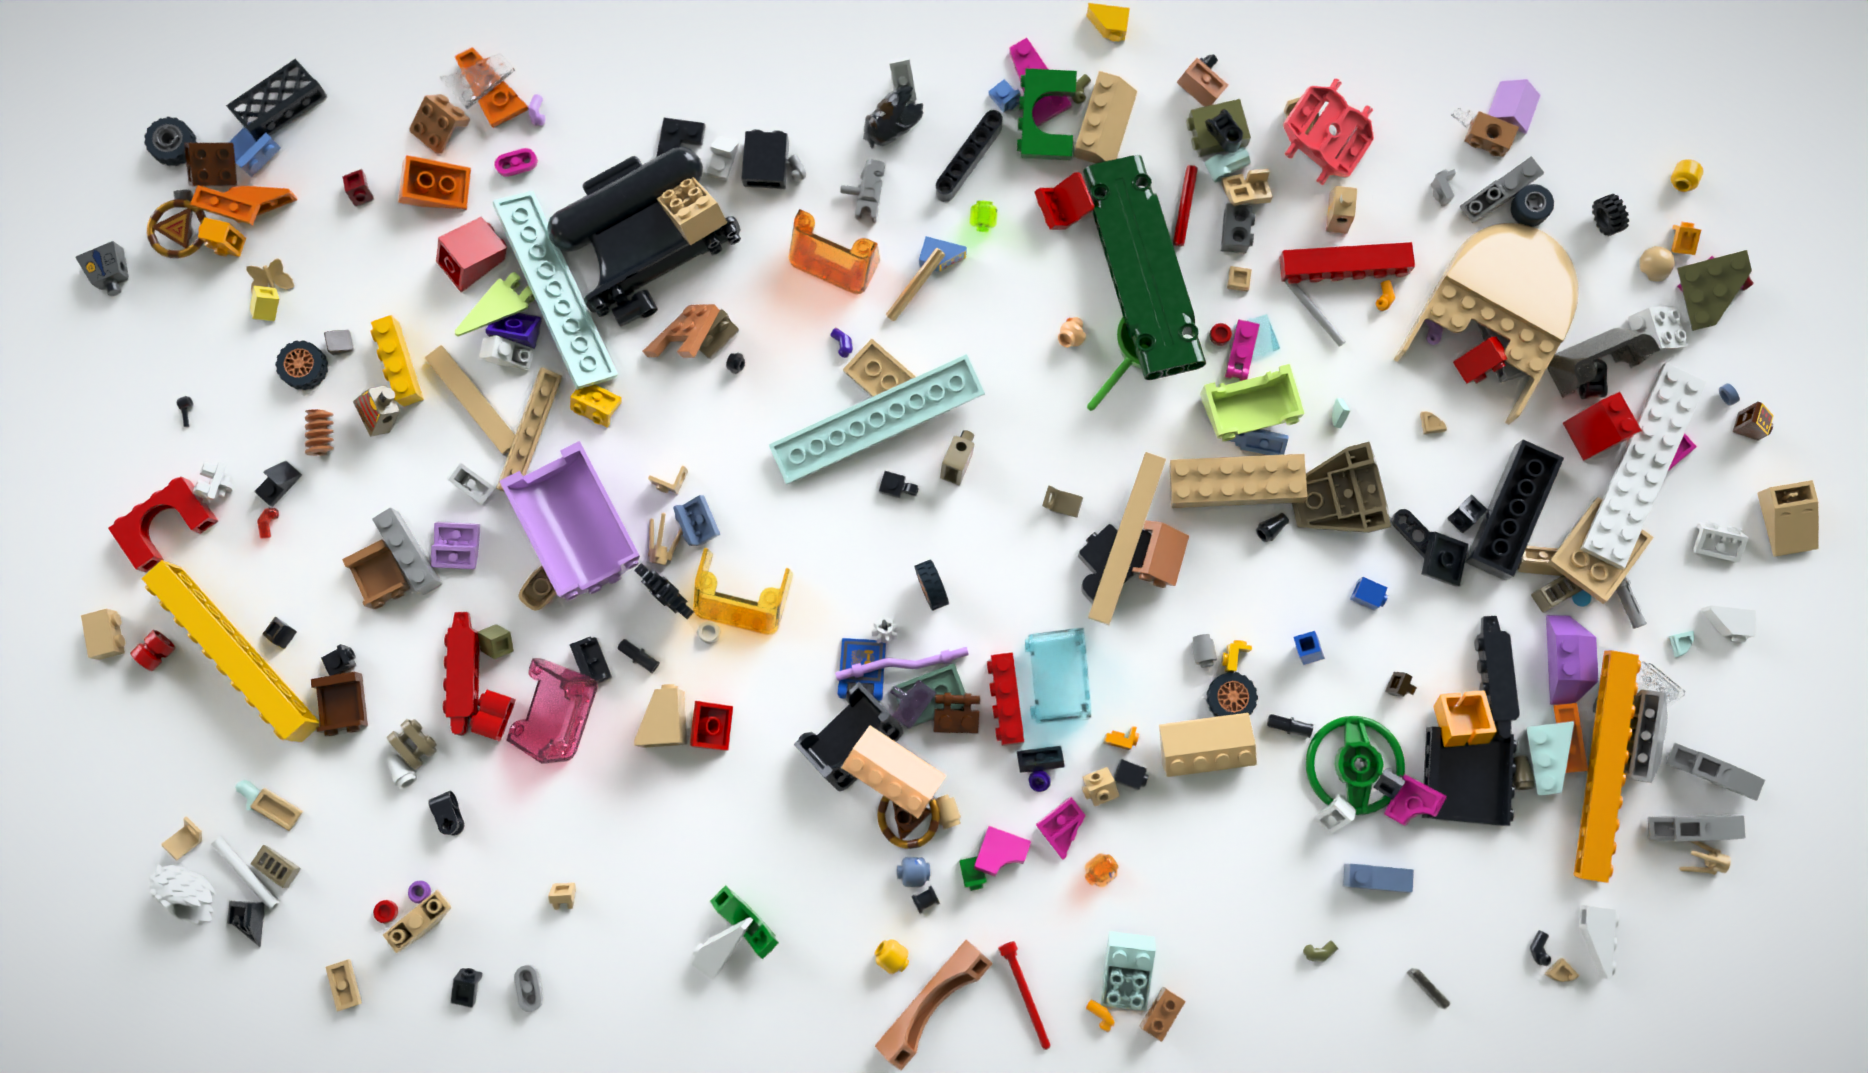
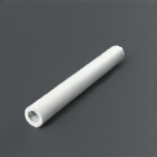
[211,837,279,910]

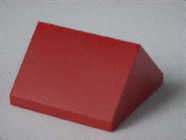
[690,701,733,751]

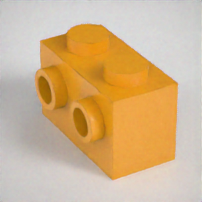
[198,217,246,257]

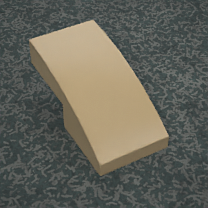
[1221,174,1255,206]

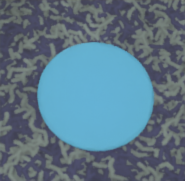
[1572,590,1591,607]

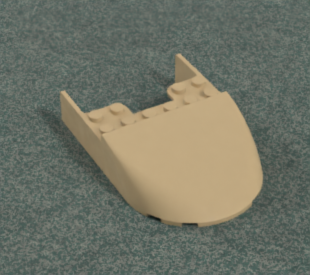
[1394,223,1579,425]

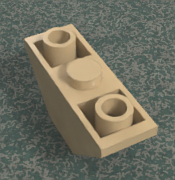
[383,890,452,953]

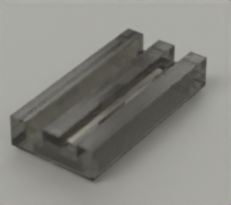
[1406,967,1451,1010]

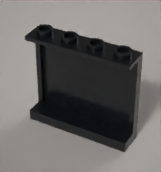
[1422,726,1517,826]

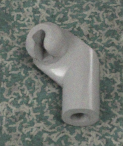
[788,154,806,182]

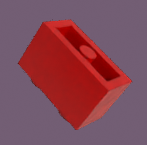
[1453,336,1508,384]

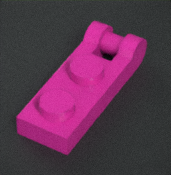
[1225,319,1260,381]

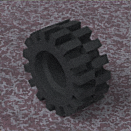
[1592,193,1629,236]

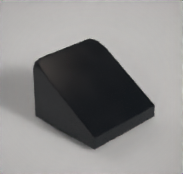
[262,616,297,649]

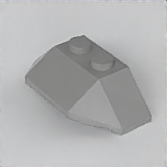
[1623,689,1668,783]

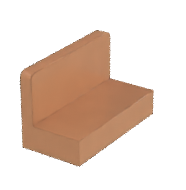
[1177,58,1229,107]

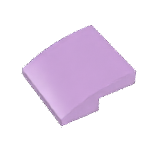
[431,522,480,569]

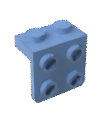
[228,122,281,178]

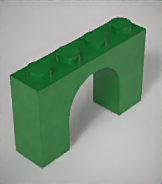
[1017,68,1077,160]

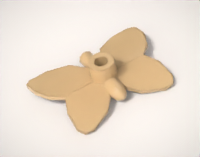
[246,258,295,293]

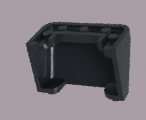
[794,682,903,791]

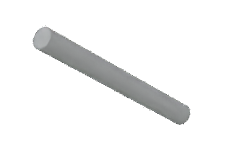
[1285,280,1346,347]

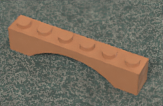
[875,939,993,1071]

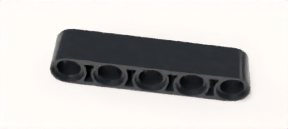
[935,110,1003,202]

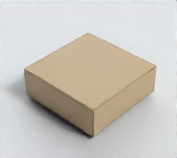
[1227,266,1252,292]

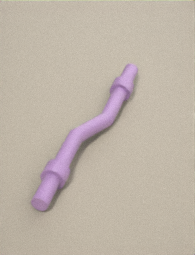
[835,647,969,681]

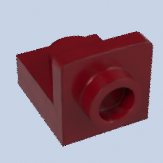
[342,169,374,206]

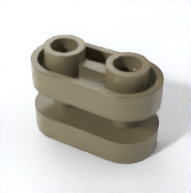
[386,718,437,770]

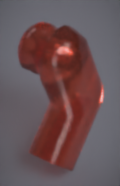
[257,507,279,539]

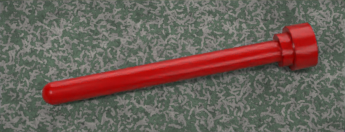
[998,941,1051,1050]

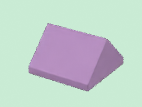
[1488,79,1541,134]

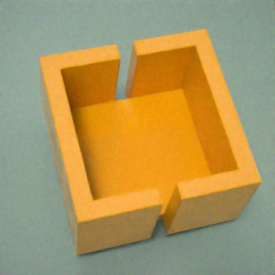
[1433,691,1496,747]

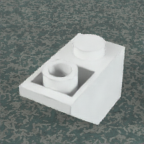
[479,335,534,370]

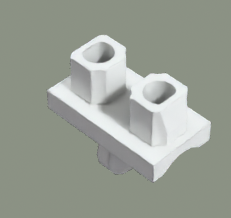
[193,461,234,504]

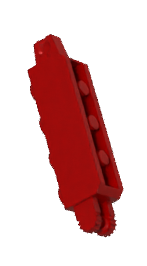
[443,612,480,736]

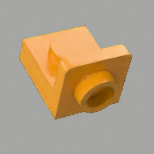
[1671,222,1702,255]
[1103,726,1139,750]

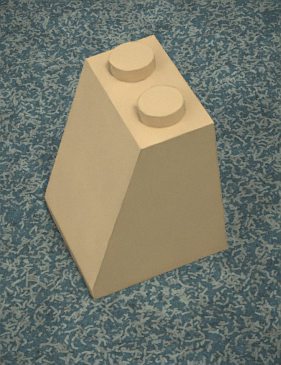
[634,684,687,748]

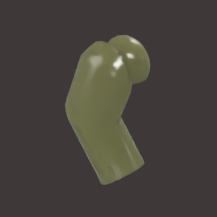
[1071,74,1091,104]
[1303,940,1338,962]

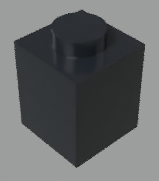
[1113,759,1149,791]

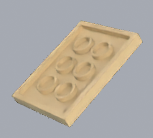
[1548,497,1654,604]

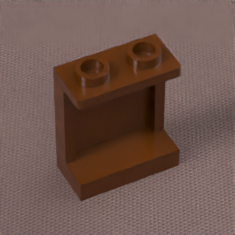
[310,672,368,737]

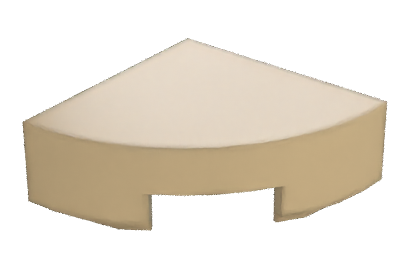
[1420,411,1447,434]
[1544,958,1579,982]

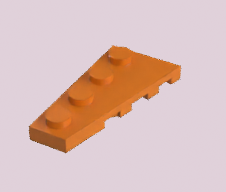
[454,47,528,128]

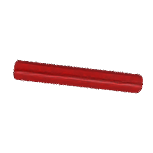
[1173,165,1198,247]

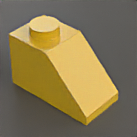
[1086,3,1130,42]

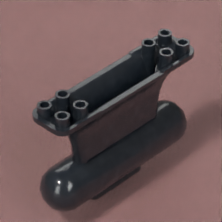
[547,146,741,317]

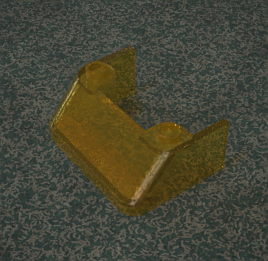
[693,548,794,635]

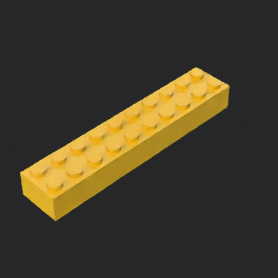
[141,560,320,742]

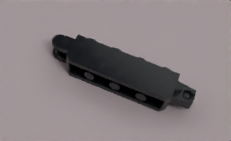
[1474,616,1520,741]

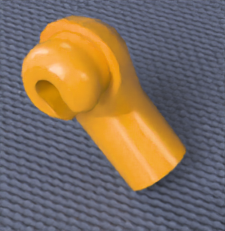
[1375,280,1395,311]
[1086,999,1115,1032]

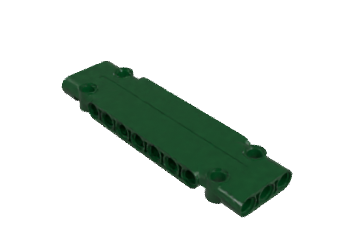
[1083,155,1206,380]

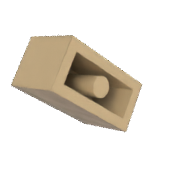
[81,608,125,660]

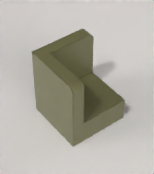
[477,624,514,659]

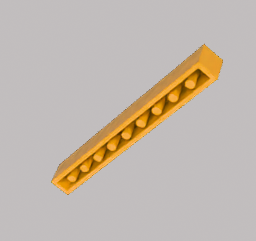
[1573,650,1641,883]

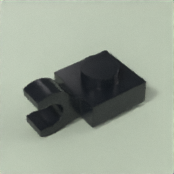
[879,471,919,498]

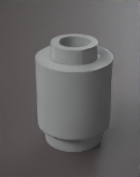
[1191,634,1218,668]

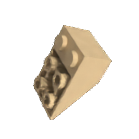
[657,177,727,245]
[1757,480,1819,557]

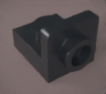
[1447,494,1488,533]
[321,644,357,676]
[450,968,483,1008]

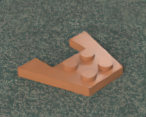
[642,304,720,358]

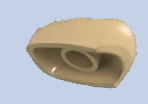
[518,566,557,611]

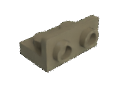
[699,309,739,359]

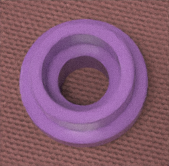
[408,880,431,904]

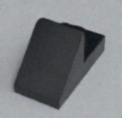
[254,460,302,507]

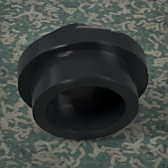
[726,352,745,374]

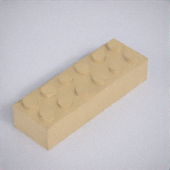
[1169,454,1307,508]

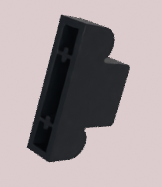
[1078,524,1152,604]

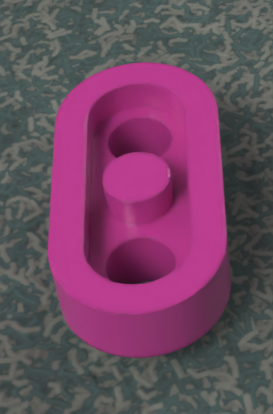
[494,148,538,177]

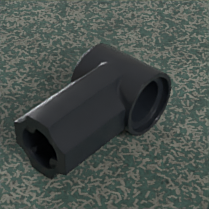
[611,290,658,327]

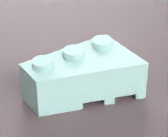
[1526,721,1574,795]

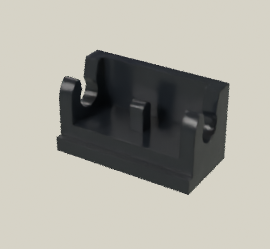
[569,636,612,687]

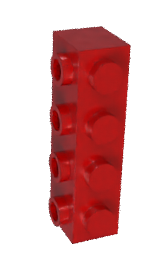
[987,652,1025,746]

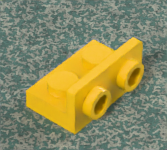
[570,385,622,427]

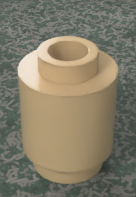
[936,794,961,830]

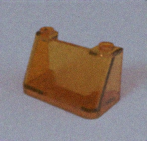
[788,209,880,294]

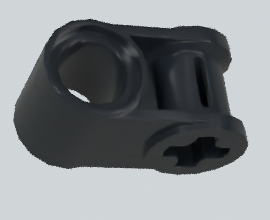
[1205,109,1243,153]
[1579,356,1608,399]
[428,790,465,836]

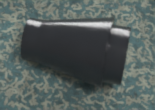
[1256,512,1289,542]

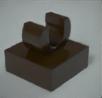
[1385,671,1417,697]

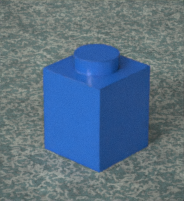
[1350,577,1388,610]
[1293,630,1325,665]

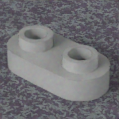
[514,965,543,1012]

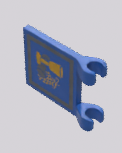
[837,638,886,701]

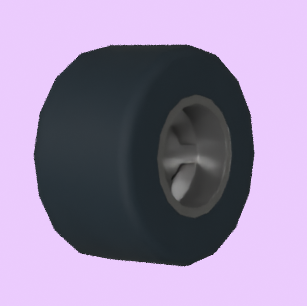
[1510,184,1554,227]

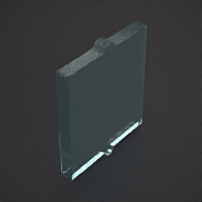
[1233,314,1280,358]

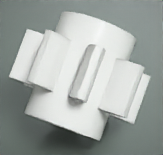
[871,616,899,645]

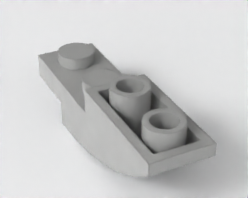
[1459,156,1545,223]
[1666,743,1765,801]
[1647,815,1746,841]

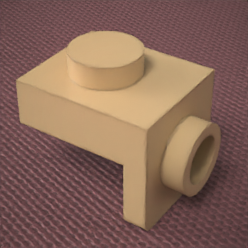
[1245,169,1273,205]

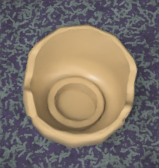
[1640,246,1675,281]

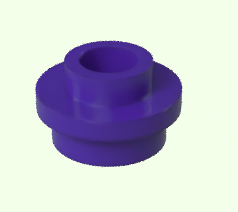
[1028,770,1051,792]

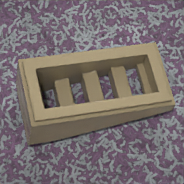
[1531,575,1583,613]
[250,845,301,888]

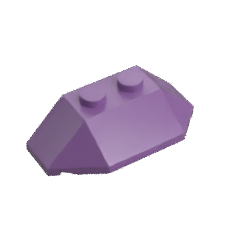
[1546,615,1599,705]

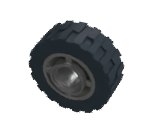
[144,117,197,166]

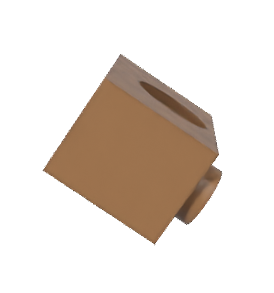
[1464,111,1519,157]
[1139,986,1186,1042]

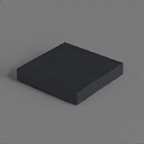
[1421,532,1469,586]

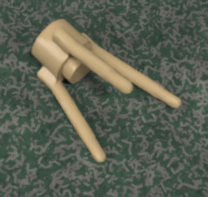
[648,512,683,565]
[1679,841,1731,875]

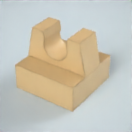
[548,883,576,910]

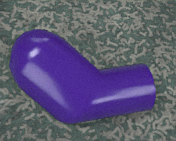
[830,327,853,358]

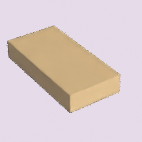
[250,787,304,831]

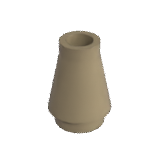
[1512,756,1535,790]

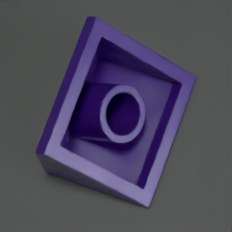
[485,313,542,349]

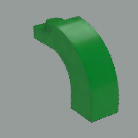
[710,885,779,960]

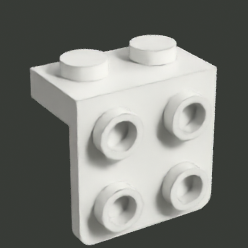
[1628,306,1687,357]

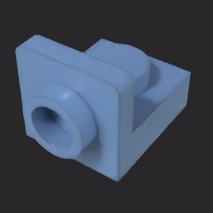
[988,79,1021,112]

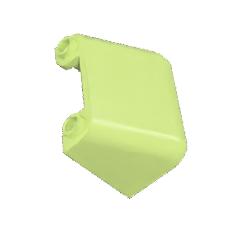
[1200,364,1305,441]

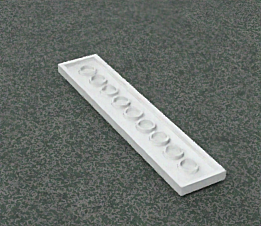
[1580,363,1707,570]

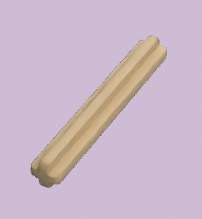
[886,248,945,321]

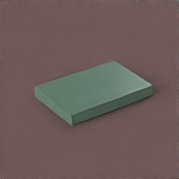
[892,663,966,729]

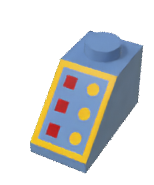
[919,236,967,273]

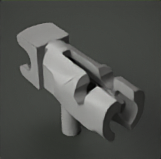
[840,159,885,222]

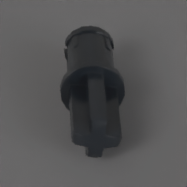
[618,639,660,674]
[1267,714,1313,738]

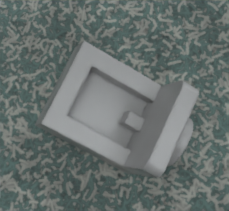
[1430,169,1457,207]

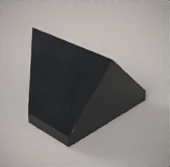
[227,901,265,948]

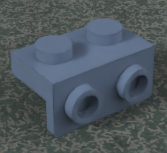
[673,495,721,546]

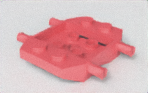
[1283,78,1374,185]

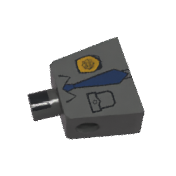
[75,241,129,296]

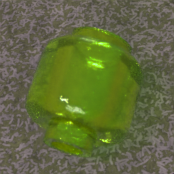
[969,200,998,232]

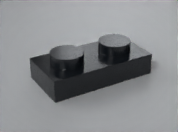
[1017,746,1065,773]

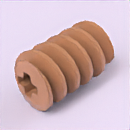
[305,409,334,456]

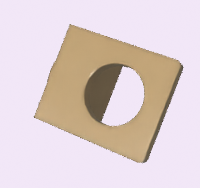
[648,465,688,494]
[161,816,202,861]

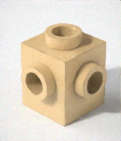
[1082,767,1120,807]

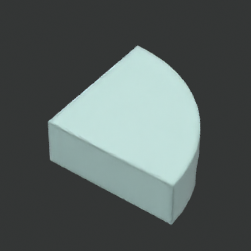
[1332,398,1350,428]
[1669,631,1694,658]

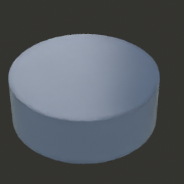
[1719,383,1740,406]

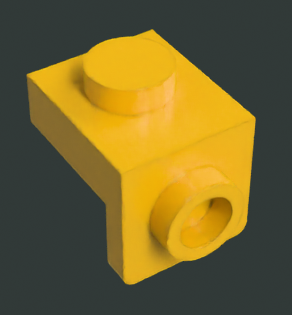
[1222,640,1252,673]

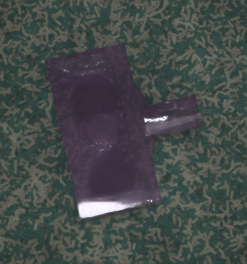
[890,680,936,730]

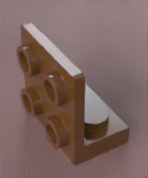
[184,142,237,186]

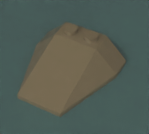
[1292,441,1391,533]

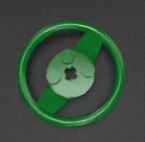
[1306,716,1405,815]

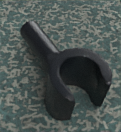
[176,396,194,427]

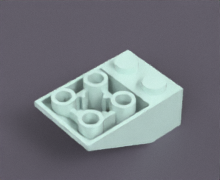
[1101,931,1156,1011]

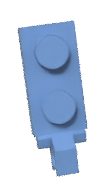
[1229,429,1289,455]

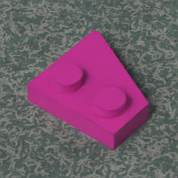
[1035,796,1086,860]

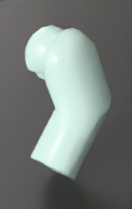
[235,780,259,811]

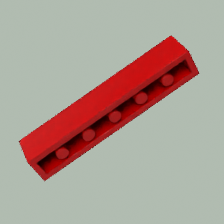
[1279,242,1415,284]

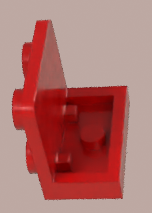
[1034,172,1094,230]

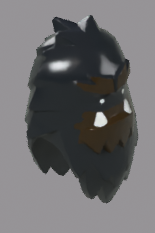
[863,86,923,149]

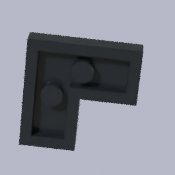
[656,117,706,157]

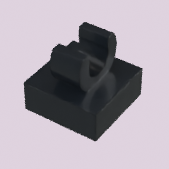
[1373,768,1405,800]

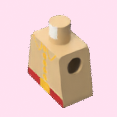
[1326,186,1357,234]

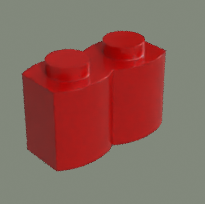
[470,689,516,742]

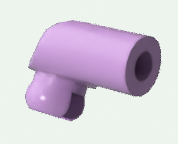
[528,94,546,126]

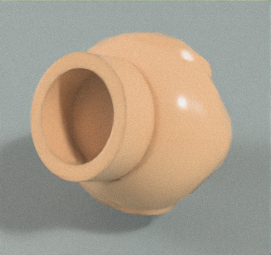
[1058,317,1086,348]

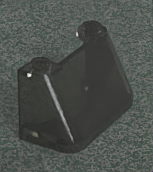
[1547,327,1660,399]

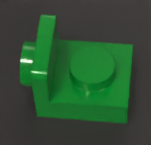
[959,856,987,891]

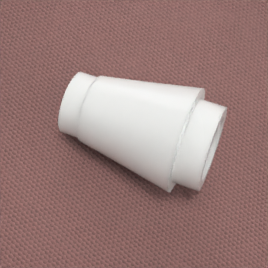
[386,754,416,789]

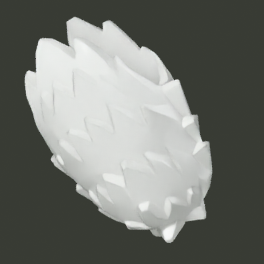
[148,865,215,924]

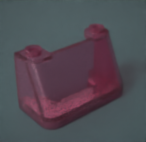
[506,658,598,764]

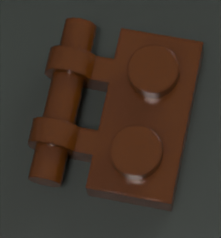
[933,693,980,734]

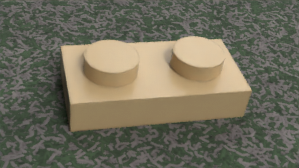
[325,959,362,1011]

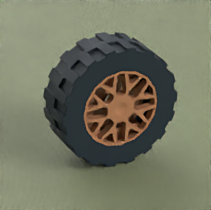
[275,340,328,390]
[914,559,949,611]
[1206,672,1258,717]

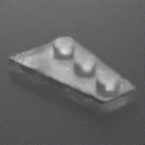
[439,52,516,110]

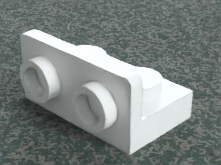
[1693,521,1748,563]

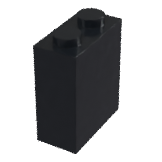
[741,129,790,189]

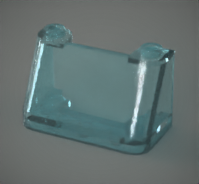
[1024,628,1092,724]

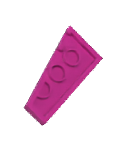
[1009,37,1072,127]

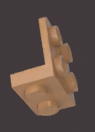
[409,94,471,154]

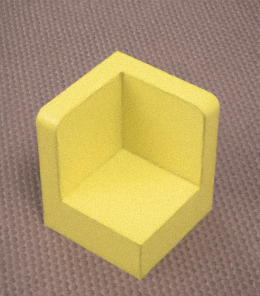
[250,286,279,321]

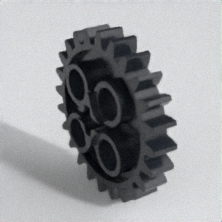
[634,563,694,620]

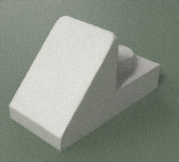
[888,56,917,101]
[706,136,740,181]
[447,462,495,505]
[1314,794,1356,834]

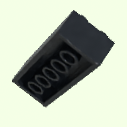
[1465,439,1564,581]

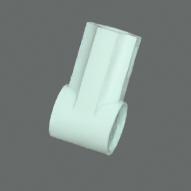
[1205,147,1251,183]

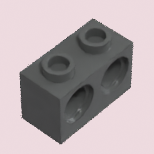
[1220,203,1256,253]

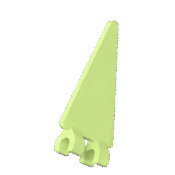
[455,272,535,337]

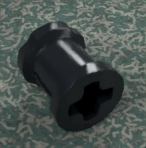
[911,885,940,914]

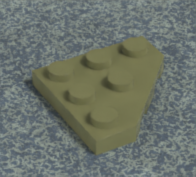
[1677,250,1752,331]

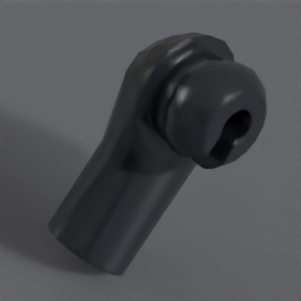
[1530,930,1551,966]

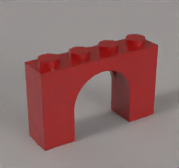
[108,476,218,573]

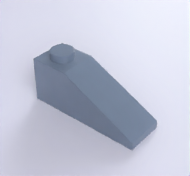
[1343,863,1414,892]

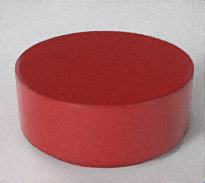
[1209,323,1232,346]
[373,900,398,923]

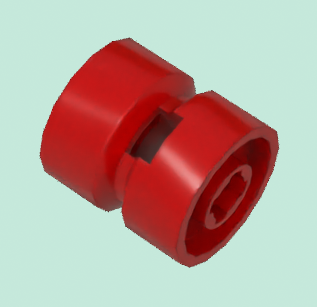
[130,629,176,672]

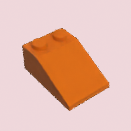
[398,155,471,209]

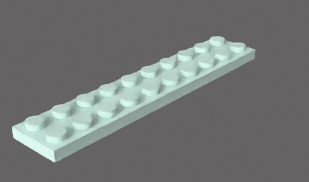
[492,191,618,390]
[768,354,985,485]

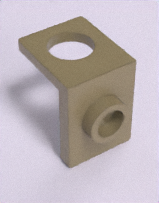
[1042,485,1083,518]

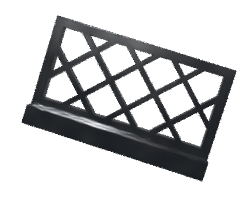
[226,58,327,142]

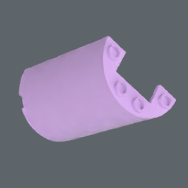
[499,441,640,601]

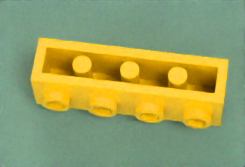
[370,315,424,407]

